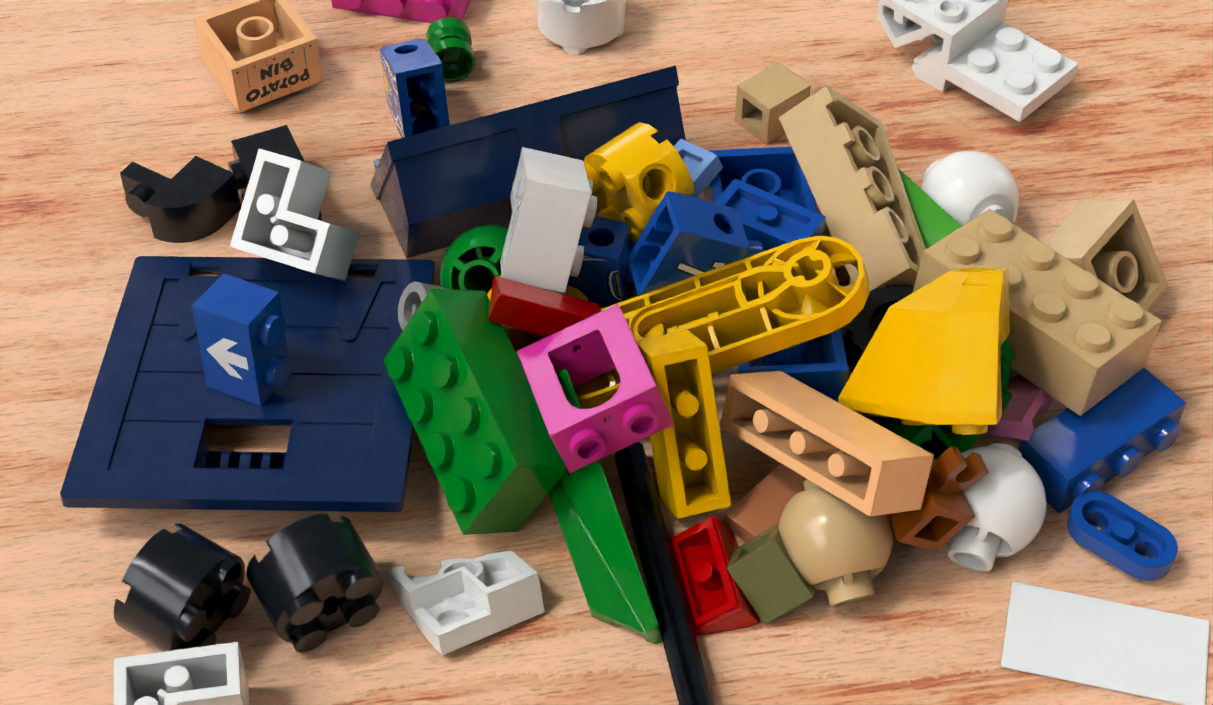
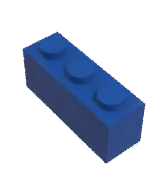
[1018,368,1186,514]

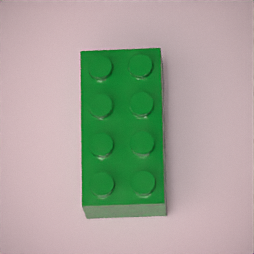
[383,289,567,535]

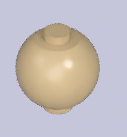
[778,479,893,607]

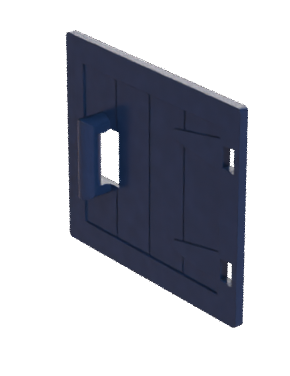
[60,256,435,512]

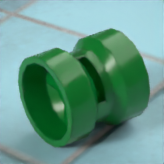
[426,17,475,82]

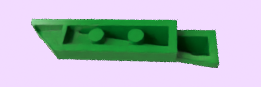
[549,369,663,644]

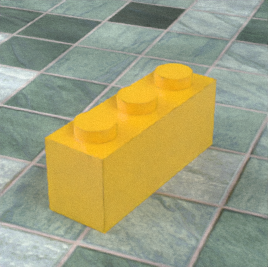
[636,330,731,519]

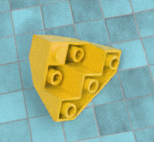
[838,267,1010,435]

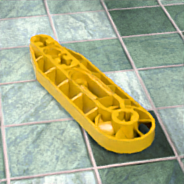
[516,236,870,409]

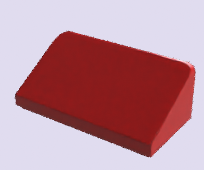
[488,276,601,337]
[669,515,760,636]

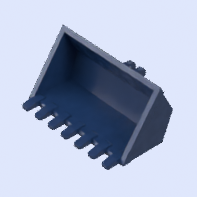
[371,65,686,258]

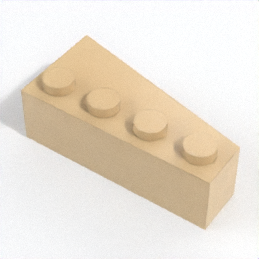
[778,86,926,291]

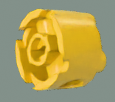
[584,122,695,241]

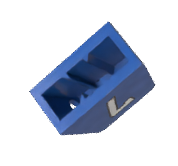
[627,191,764,296]

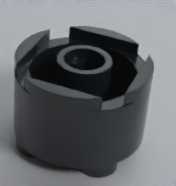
[246,514,384,652]
[113,523,251,652]

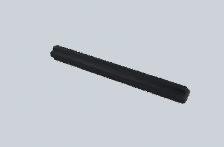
[614,441,715,705]

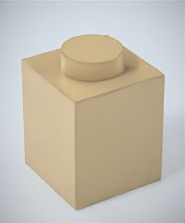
[735,62,811,145]

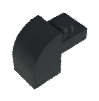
[120,156,241,243]

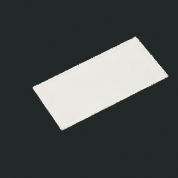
[1000,581,1210,705]

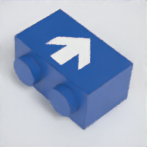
[192,274,291,407]

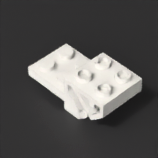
[876,0,1078,122]

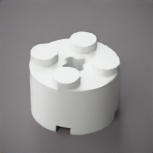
[536,0,626,55]

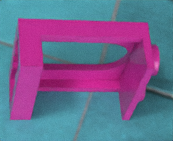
[517,304,675,473]

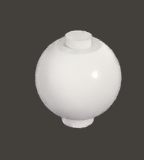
[920,151,1019,226]
[948,443,1047,571]

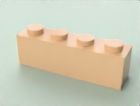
[720,371,934,517]

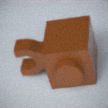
[888,446,989,551]

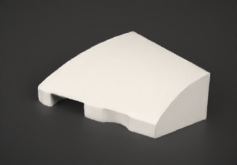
[387,550,545,656]

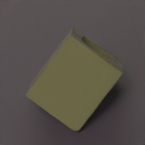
[726,523,816,623]

